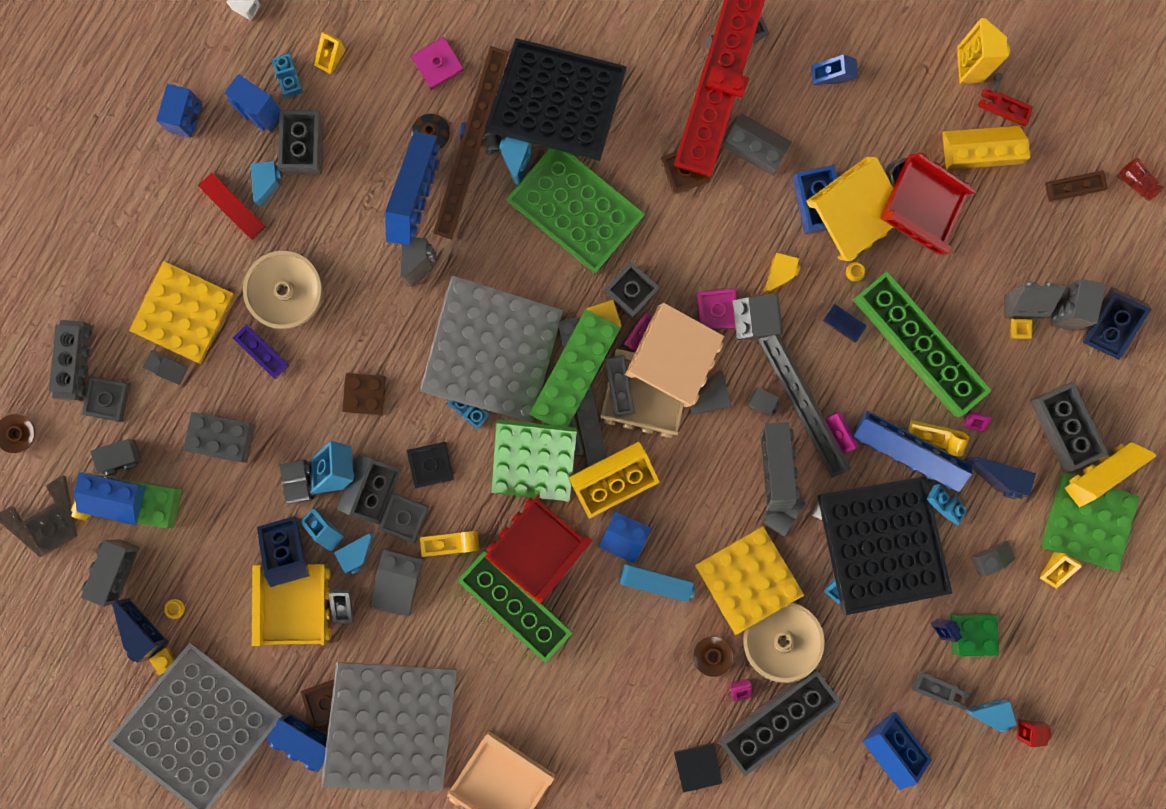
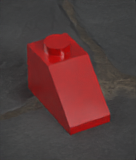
[1017,719,1051,747]

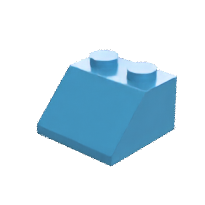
[500,137,533,186]
[310,441,354,494]

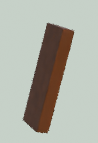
[1045,170,1108,202]

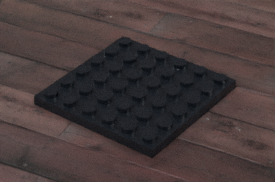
[485,38,627,161]
[817,476,953,616]

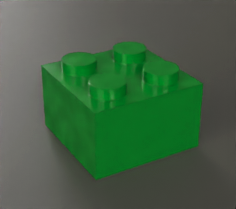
[950,613,999,657]

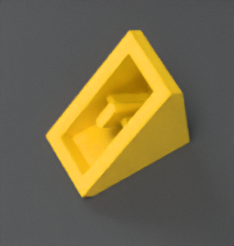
[314,31,346,74]
[587,300,622,332]
[1040,552,1082,589]

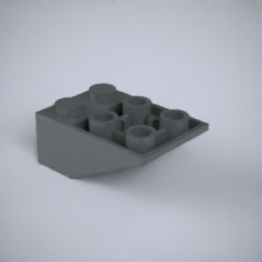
[1004,282,1065,319]

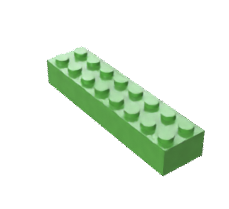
[853,271,992,418]

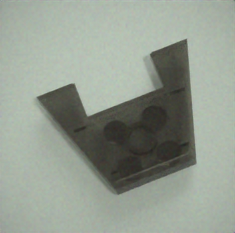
[0,475,77,557]

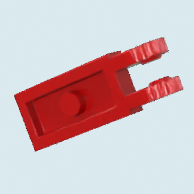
[978,89,1033,127]

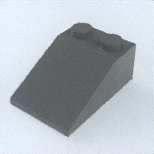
[371,549,424,616]

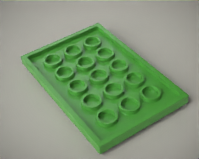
[506,148,645,274]

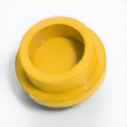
[846,262,865,282]
[164,599,185,619]

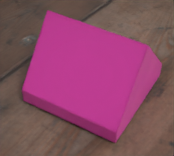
[965,411,992,432]
[729,679,753,701]

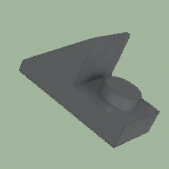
[143,350,188,385]
[329,590,354,623]

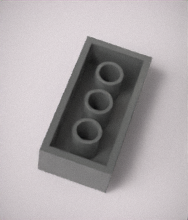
[1030,382,1109,472]
[760,422,800,512]

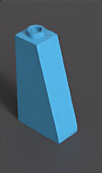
[619,563,696,602]

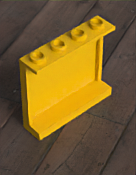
[806,156,894,261]
[252,564,331,646]

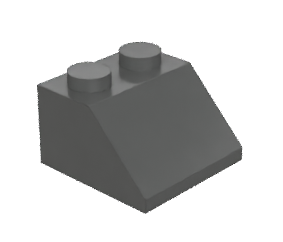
[733,295,783,340]

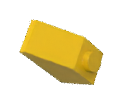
[764,253,801,294]

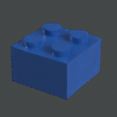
[156,83,202,138]

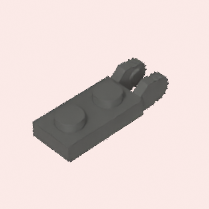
[912,671,971,710]

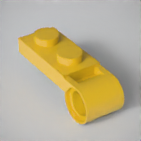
[907,420,970,457]
[420,531,480,557]

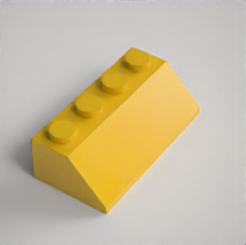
[957,18,1010,84]
[942,126,1030,170]
[1065,442,1157,507]

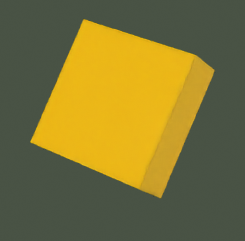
[1010,319,1032,340]

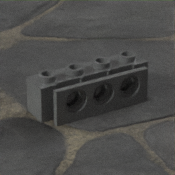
[49,320,92,401]

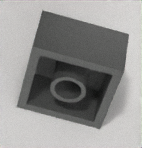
[604,262,660,320]

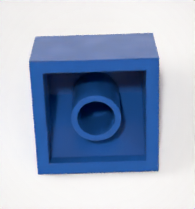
[599,512,651,563]

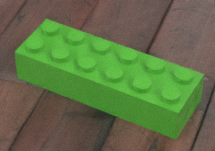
[530,309,621,427]
[457,550,573,663]

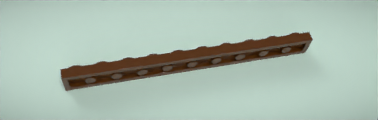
[433,46,509,240]

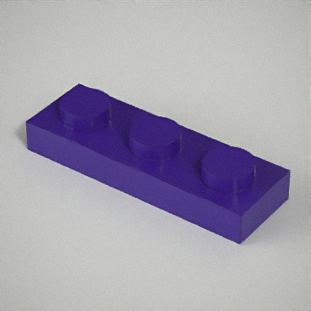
[233,324,289,379]

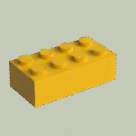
[568,442,660,519]

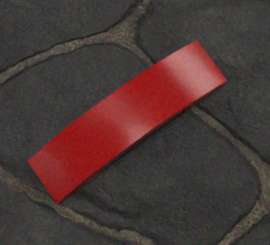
[198,172,266,240]

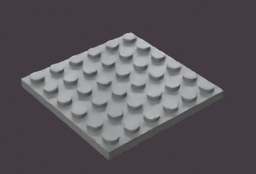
[420,276,563,423]
[107,643,283,809]
[321,662,457,791]

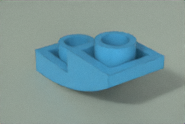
[272,53,303,98]
[447,400,490,429]
[927,484,967,525]

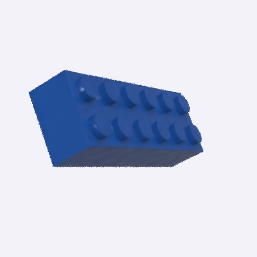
[385,132,440,246]

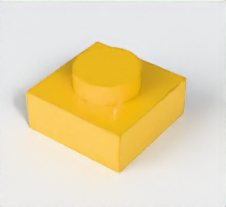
[149,647,175,676]

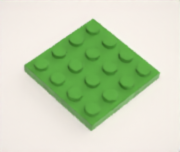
[491,420,577,501]
[1040,473,1140,572]

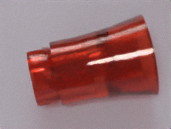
[1117,157,1163,201]

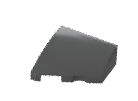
[689,371,731,415]

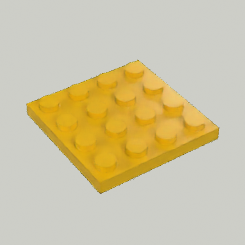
[129,261,235,364]
[695,526,804,635]

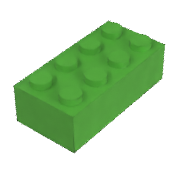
[92,476,182,528]

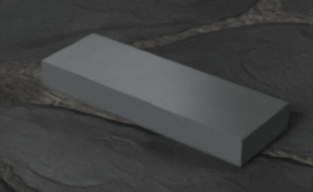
[605,355,635,417]

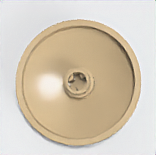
[243,251,323,329]
[743,603,824,683]

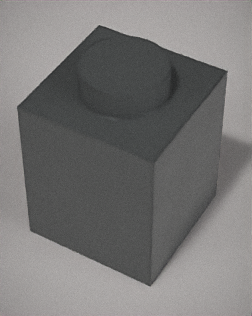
[747,387,779,416]

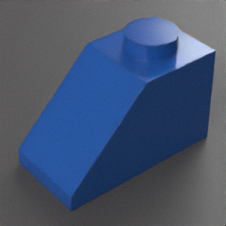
[811,54,858,85]

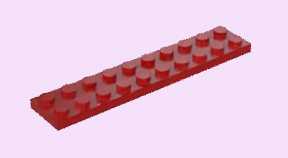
[674,0,765,177]

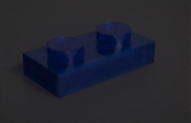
[823,304,867,343]
[930,619,963,642]

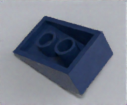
[1083,287,1151,360]
[965,457,1036,499]
[257,516,310,587]
[112,598,169,663]

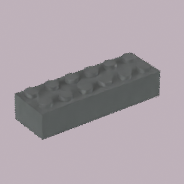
[718,669,841,776]

